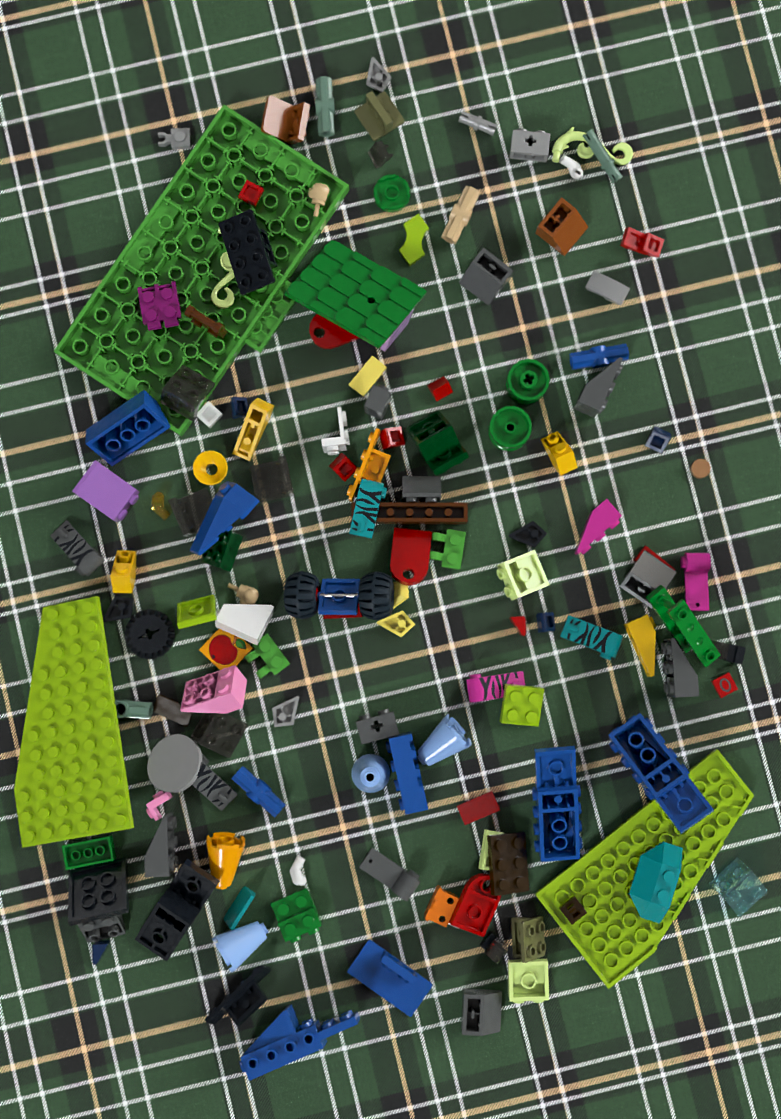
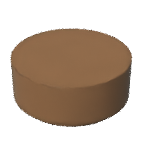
[690,459,711,479]

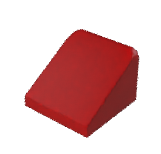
[379,426,405,450]
[329,453,357,482]
[509,616,526,636]

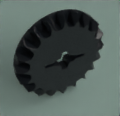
[124,609,175,659]

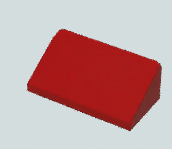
[457,791,500,825]

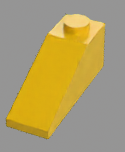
[232,398,275,462]
[623,614,656,677]

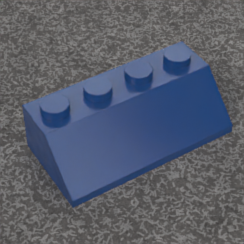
[85,390,170,466]

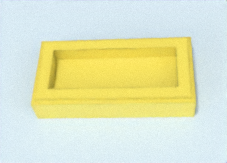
[349,356,387,397]

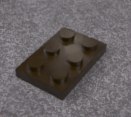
[487,831,529,896]

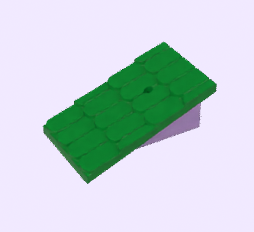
[284,239,427,352]

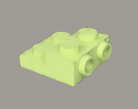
[496,550,549,601]
[508,958,549,1004]

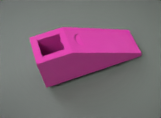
[575,499,622,555]

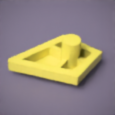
[393,581,409,609]
[377,610,415,637]

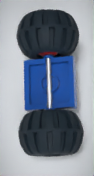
[284,571,394,620]

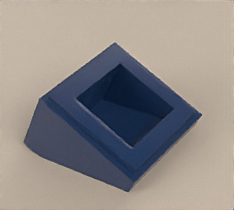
[645,426,671,454]
[92,940,111,965]

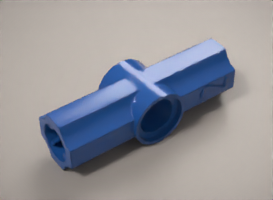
[569,344,629,370]
[231,766,286,818]

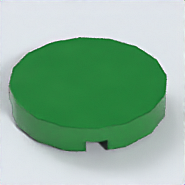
[373,174,410,213]

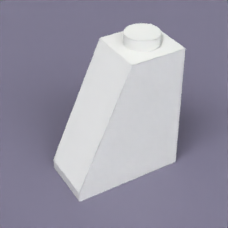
[215,604,274,645]

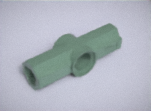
[315,76,335,137]
[114,699,153,719]

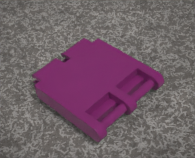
[137,281,182,331]

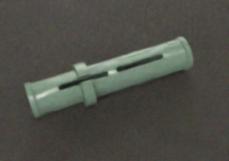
[583,129,623,183]

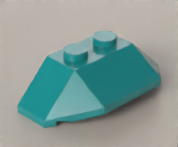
[629,841,683,924]

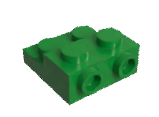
[271,887,322,943]

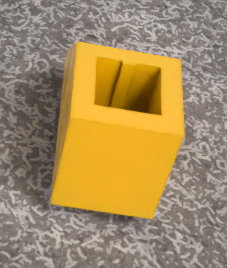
[541,431,578,476]
[110,550,136,593]

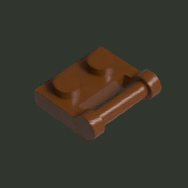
[184,305,227,338]

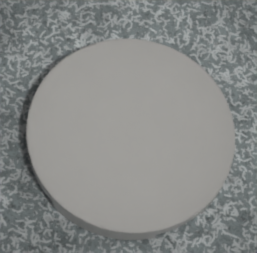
[147,734,202,793]

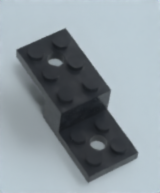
[134,859,220,962]

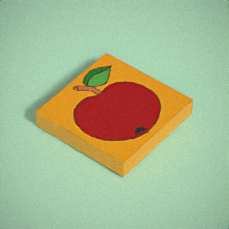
[199,629,254,670]

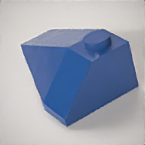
[190,481,260,556]

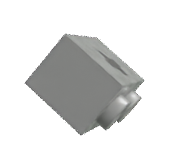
[509,128,550,162]

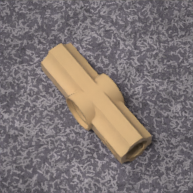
[441,186,480,244]

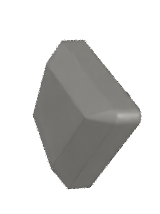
[366,57,391,93]
[272,696,299,727]

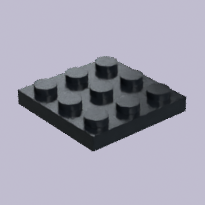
[68,857,129,926]

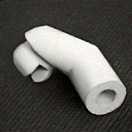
[559,154,583,179]
[290,855,306,886]

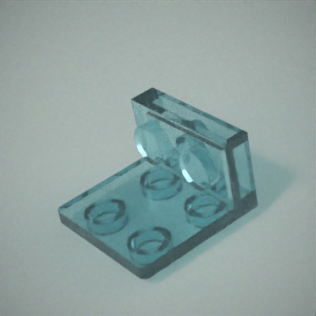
[709,857,767,917]

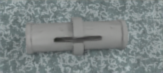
[458,110,498,136]

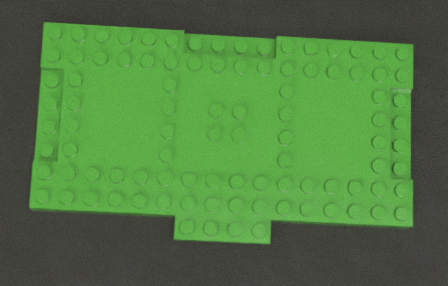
[53,104,349,437]

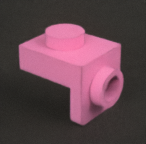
[146,790,173,821]

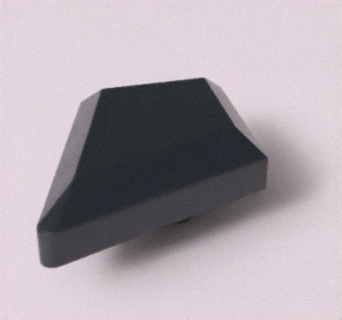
[508,521,547,548]
[103,596,134,622]

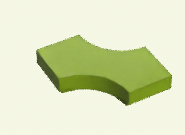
[399,213,429,266]

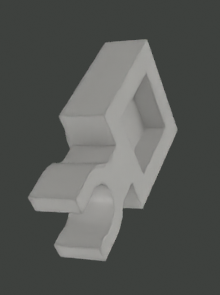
[158,128,191,150]

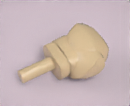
[308,183,330,217]
[227,583,259,604]

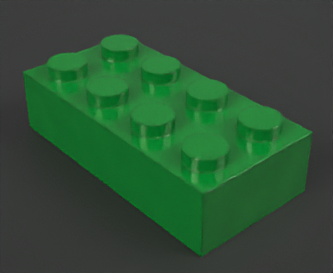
[62,835,116,870]

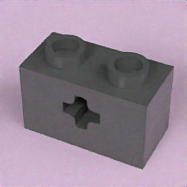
[364,384,391,420]
[356,709,399,744]

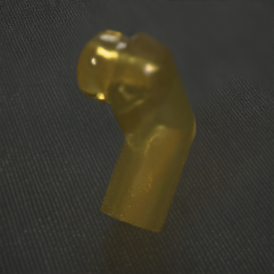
[151,492,171,521]

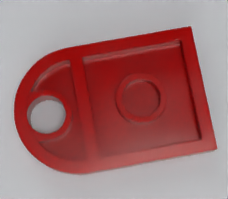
[309,314,359,349]
[390,527,432,585]
[449,873,501,937]

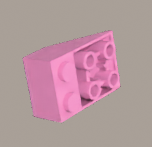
[180,665,247,714]

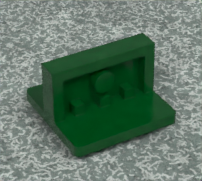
[201,530,243,572]

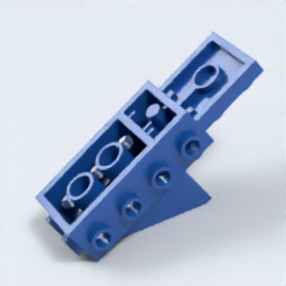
[608,713,714,834]
[532,746,582,862]
[239,1004,360,1081]

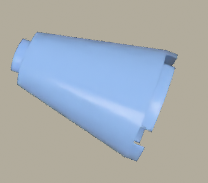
[417,714,472,766]
[351,754,390,793]
[212,921,269,973]

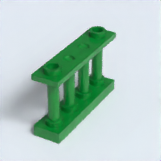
[646,585,721,668]

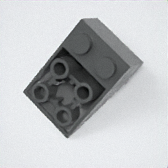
[573,357,623,418]
[661,638,699,698]
[144,812,178,878]

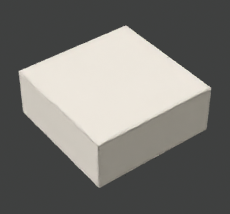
[196,401,223,429]

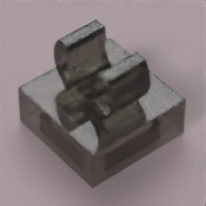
[368,141,393,168]

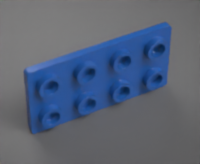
[347,939,433,1017]

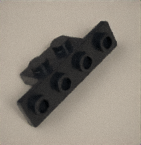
[205,965,271,1026]

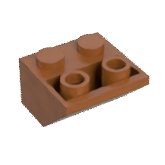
[536,197,588,257]

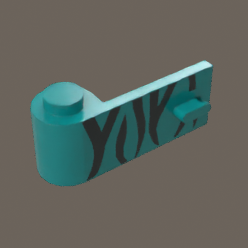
[349,478,387,539]
[560,615,623,660]

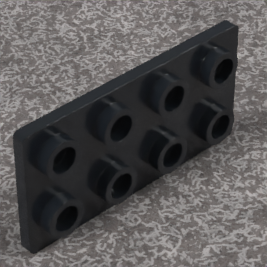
[218,209,278,295]

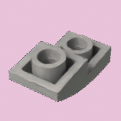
[585,271,630,306]

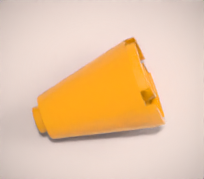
[206,832,246,890]

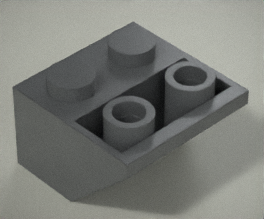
[459,247,514,306]
[402,476,441,502]
[619,550,676,609]
[77,914,126,943]
[461,988,502,1036]

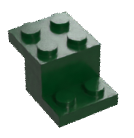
[406,410,469,476]

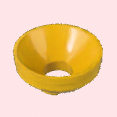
[193,451,228,485]

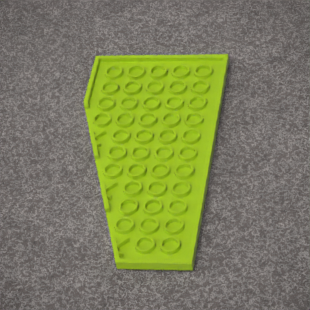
[14,596,134,848]
[534,749,754,989]

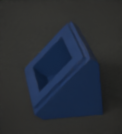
[230,397,248,419]
[536,612,556,633]

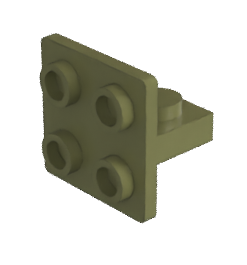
[354,91,405,141]
[511,916,546,963]

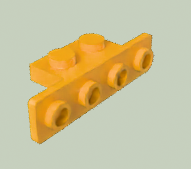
[346,428,391,502]

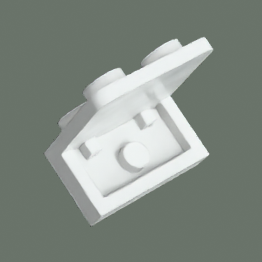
[321,406,350,455]

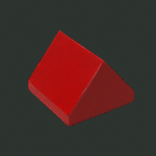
[427,376,453,402]

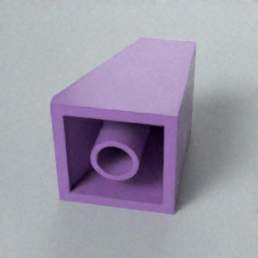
[72,460,140,523]

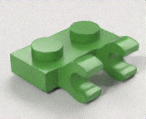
[429,529,466,570]
[244,633,290,679]

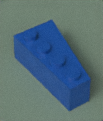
[386,732,428,815]

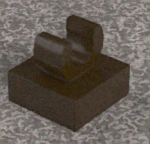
[559,896,587,925]

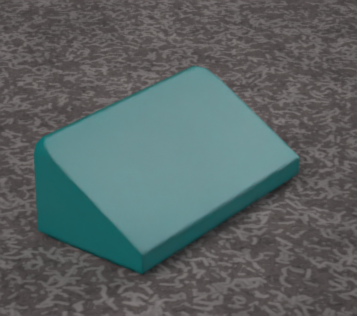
[223,886,256,930]

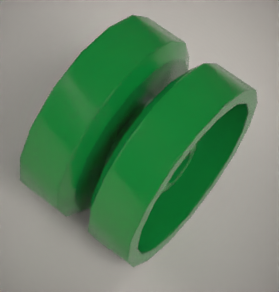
[505,359,550,405]
[488,406,532,452]

